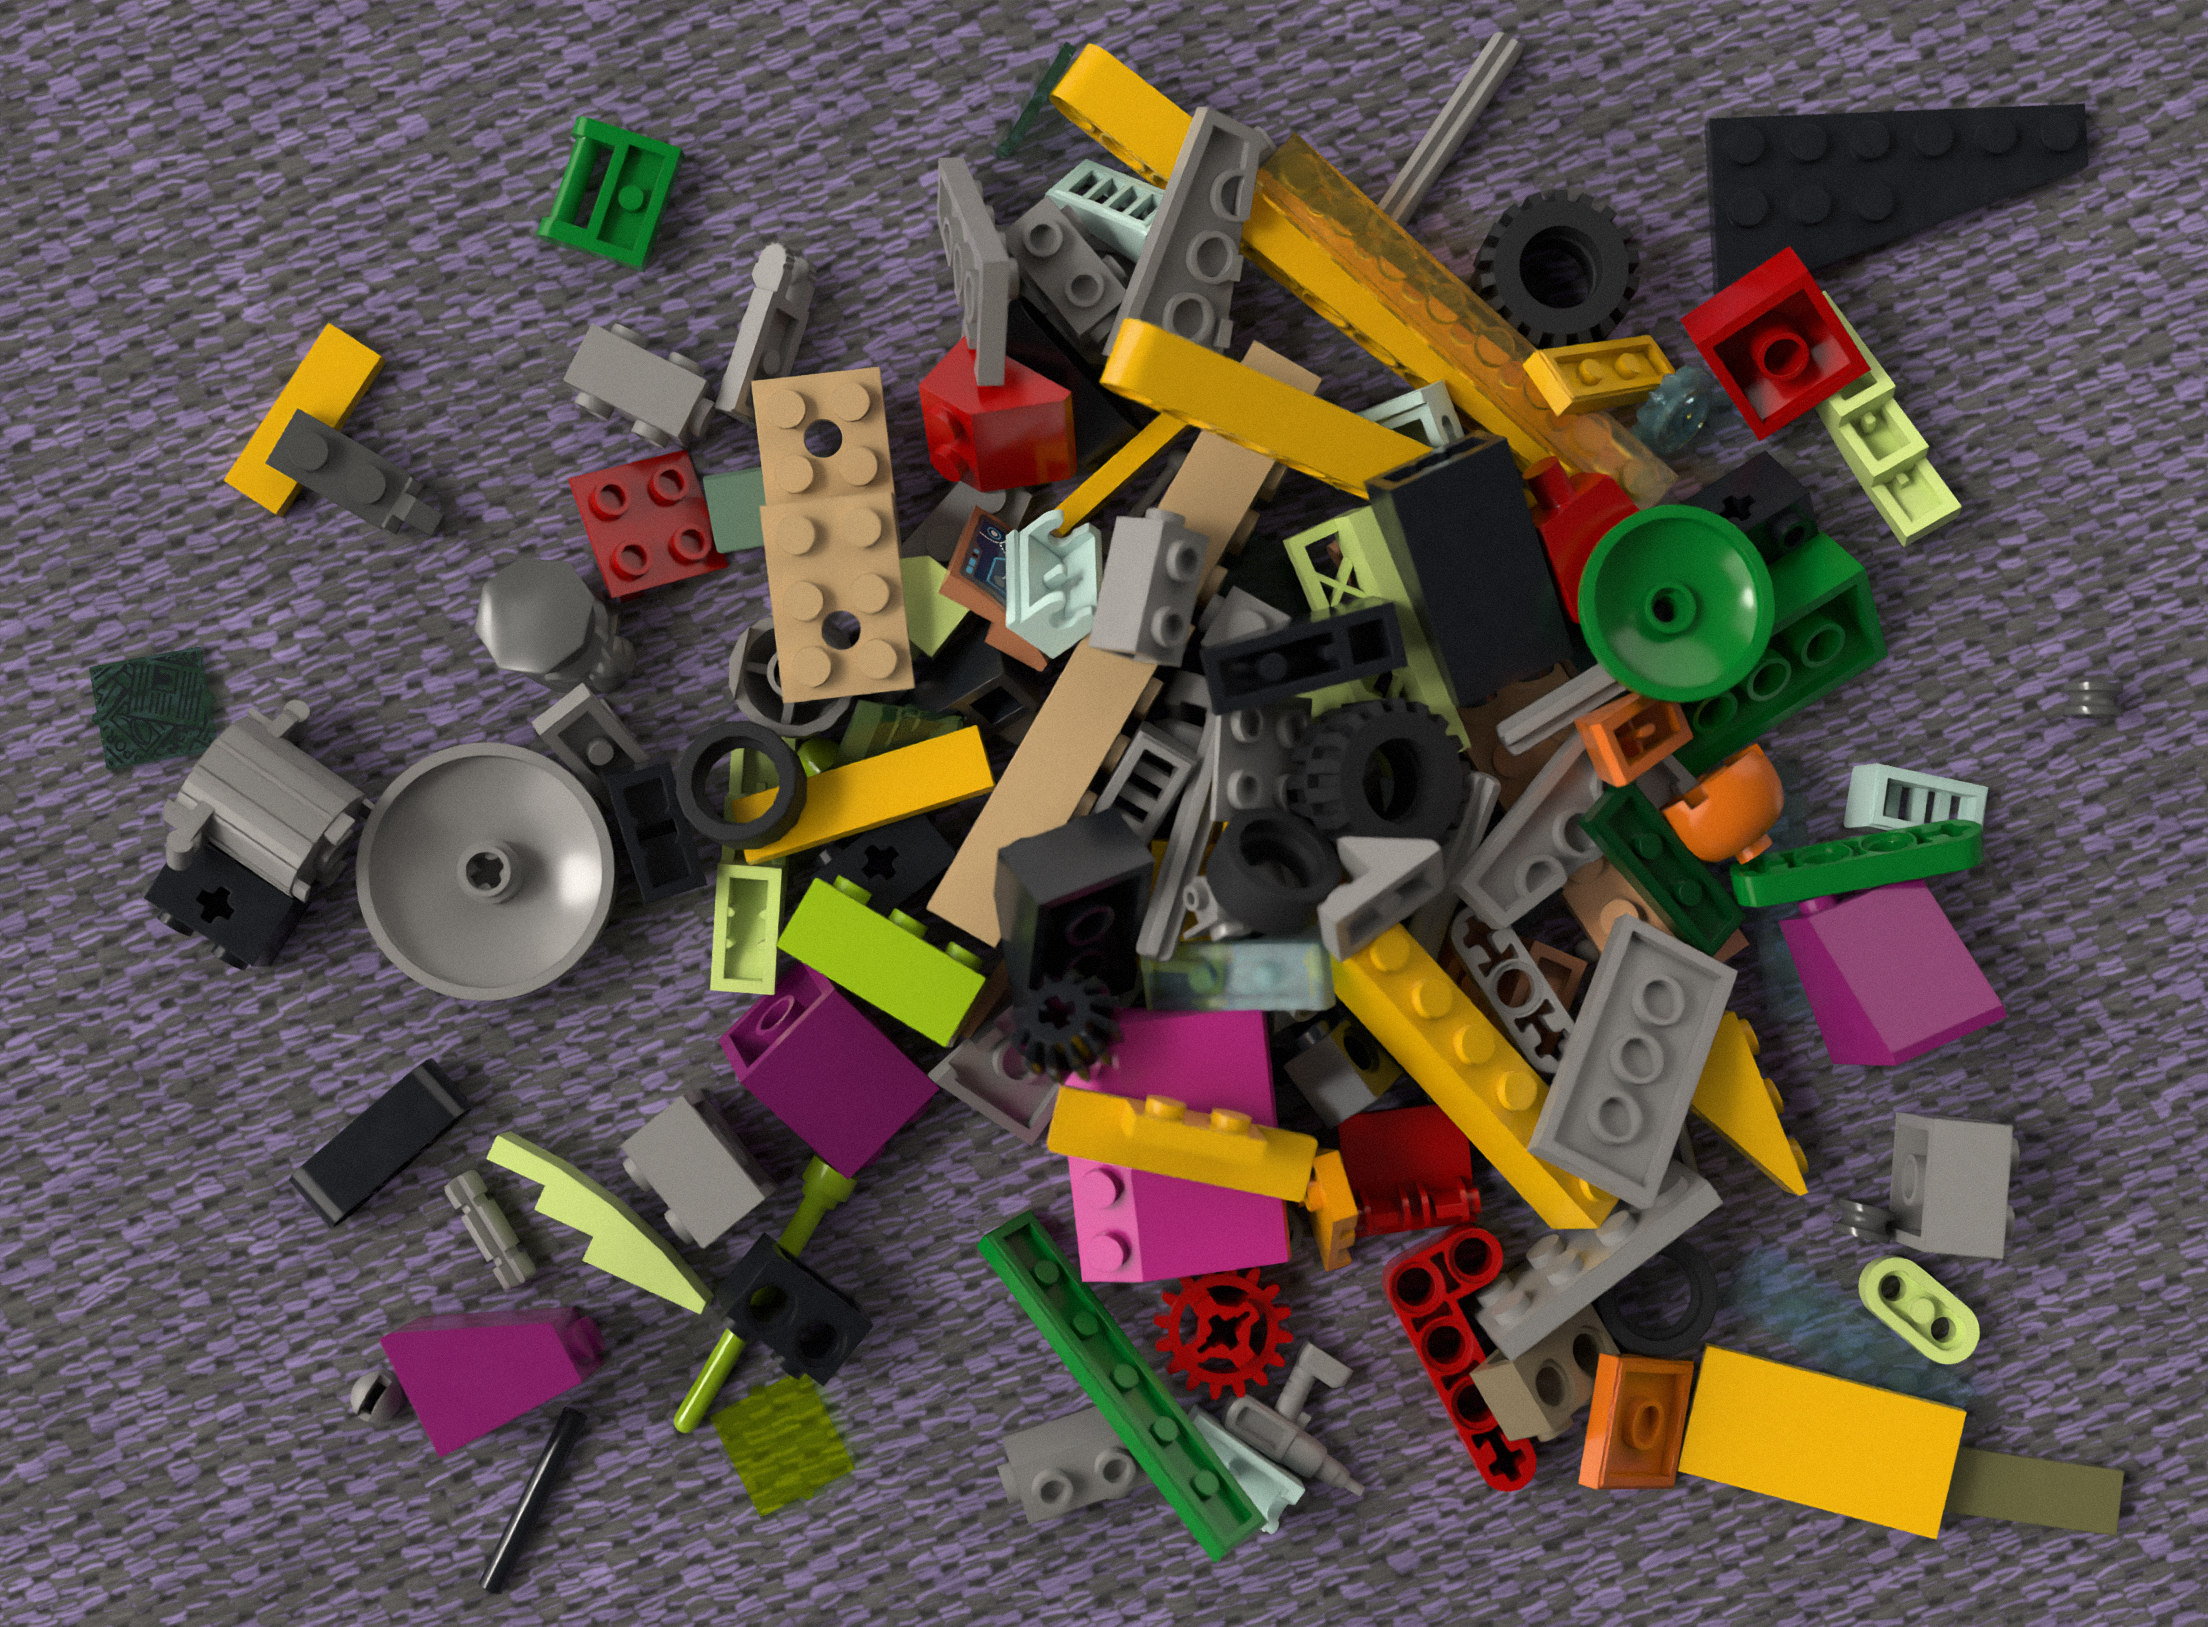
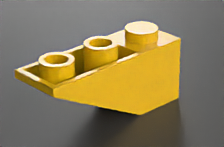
[1689,1010,1809,1196]

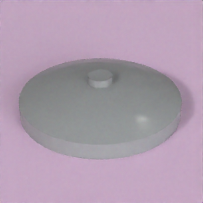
[356,742,619,1001]

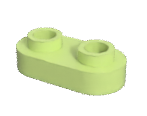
[1858,1255,1980,1364]

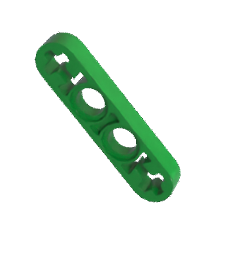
[1730,819,1985,907]

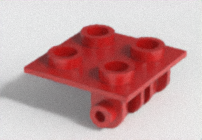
[568,449,728,603]
[1337,1103,1481,1238]

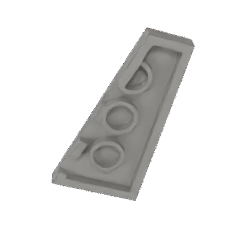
[937,157,1019,386]
[1448,697,1699,930]
[927,967,1155,1146]

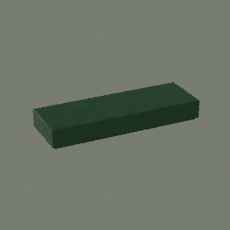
[1577,781,1747,958]

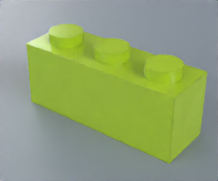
[775,875,992,1047]

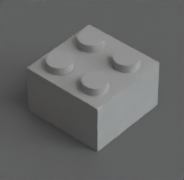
[620,1089,780,1249]
[1887,1112,2020,1259]

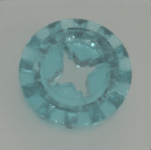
[1630,364,1714,459]

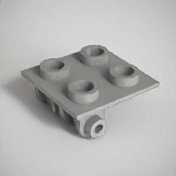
[1211,696,1312,822]

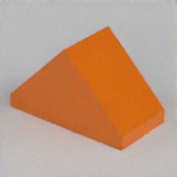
[1574,692,1694,787]

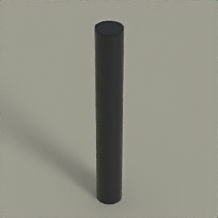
[478,1407,588,1594]

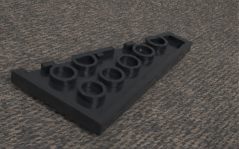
[1705,103,2089,296]

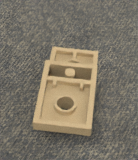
[751,367,915,703]

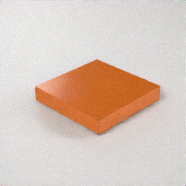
[1578,1353,1694,1490]

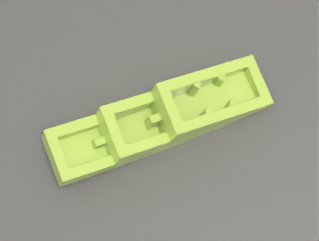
[1814,290,1962,547]
[710,738,798,995]
[486,1131,714,1315]

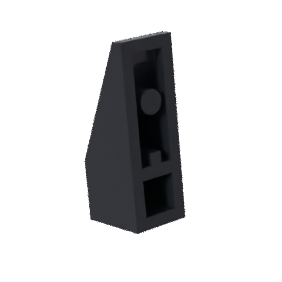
[1199,596,1408,716]
[849,621,1041,764]

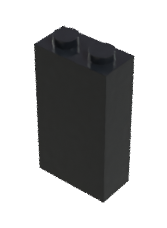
[1363,430,1574,708]

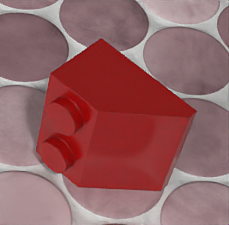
[1680,246,1871,441]
[918,335,1078,493]

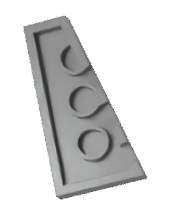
[1102,107,1263,357]

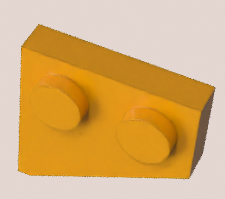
[1293,1147,1358,1272]

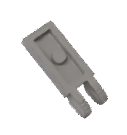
[714,242,819,429]

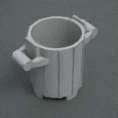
[163,700,375,903]

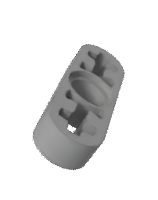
[1446,906,1575,1073]

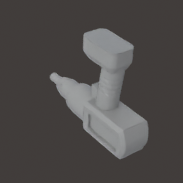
[1221,1340,1365,1496]

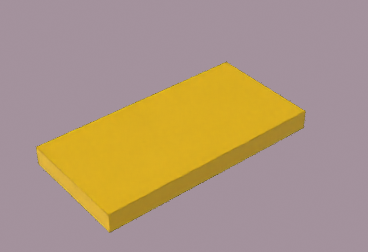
[1677,1343,1967,1540]

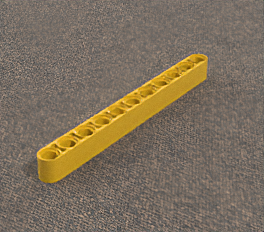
[1048,43,1636,489]

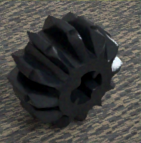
[1009,967,1125,1087]

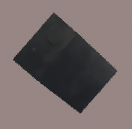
[993,807,1155,1009]

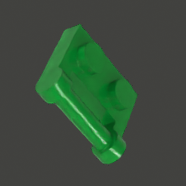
[536,116,685,273]

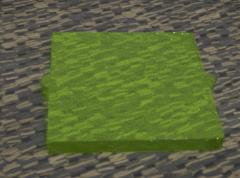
[710,1373,855,1518]

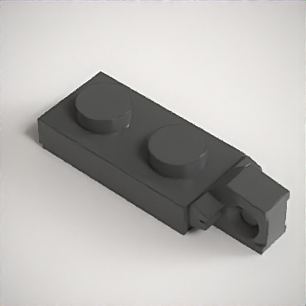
[265,408,446,538]

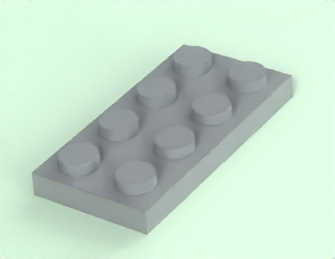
[1527,913,1738,1209]
[1465,1156,1724,1361]

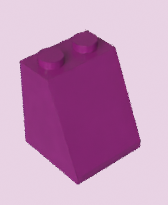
[1778,878,2007,1066]
[718,960,940,1180]
[378,1306,606,1458]

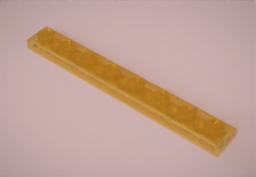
[1254,132,1679,511]

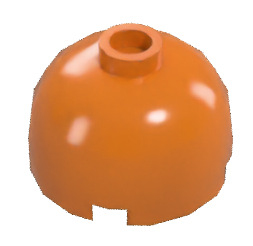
[1658,742,1785,865]

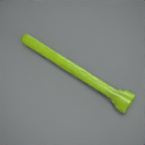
[674,1153,859,1433]

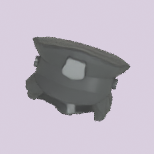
[474,557,637,694]

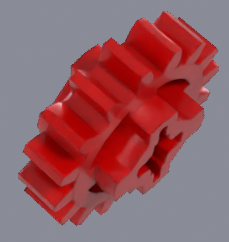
[1153,1266,1293,1400]

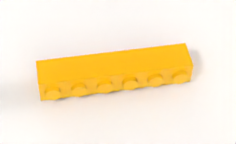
[1304,922,1620,1229]

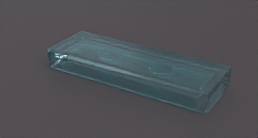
[1140,939,1336,1010]

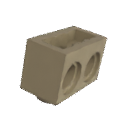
[1470,1303,1621,1442]

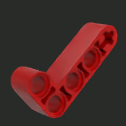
[1381,1223,1537,1492]

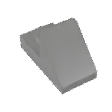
[531,682,651,812]
[1318,837,1445,963]

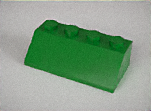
[1618,530,1889,777]

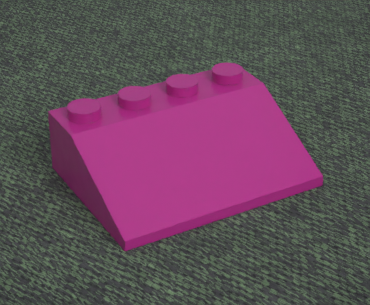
[1060,1004,1292,1282]

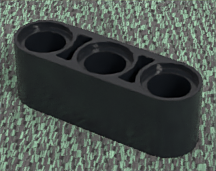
[1005,294,1143,473]
[289,1058,474,1229]

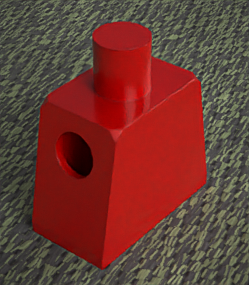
[1522,456,1640,623]

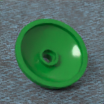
[1578,505,1775,703]

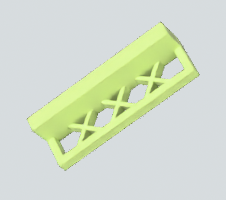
[1283,506,1472,777]

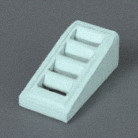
[1045,159,1165,264]
[1844,763,1988,833]

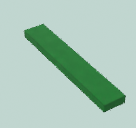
[976,1209,1268,1564]

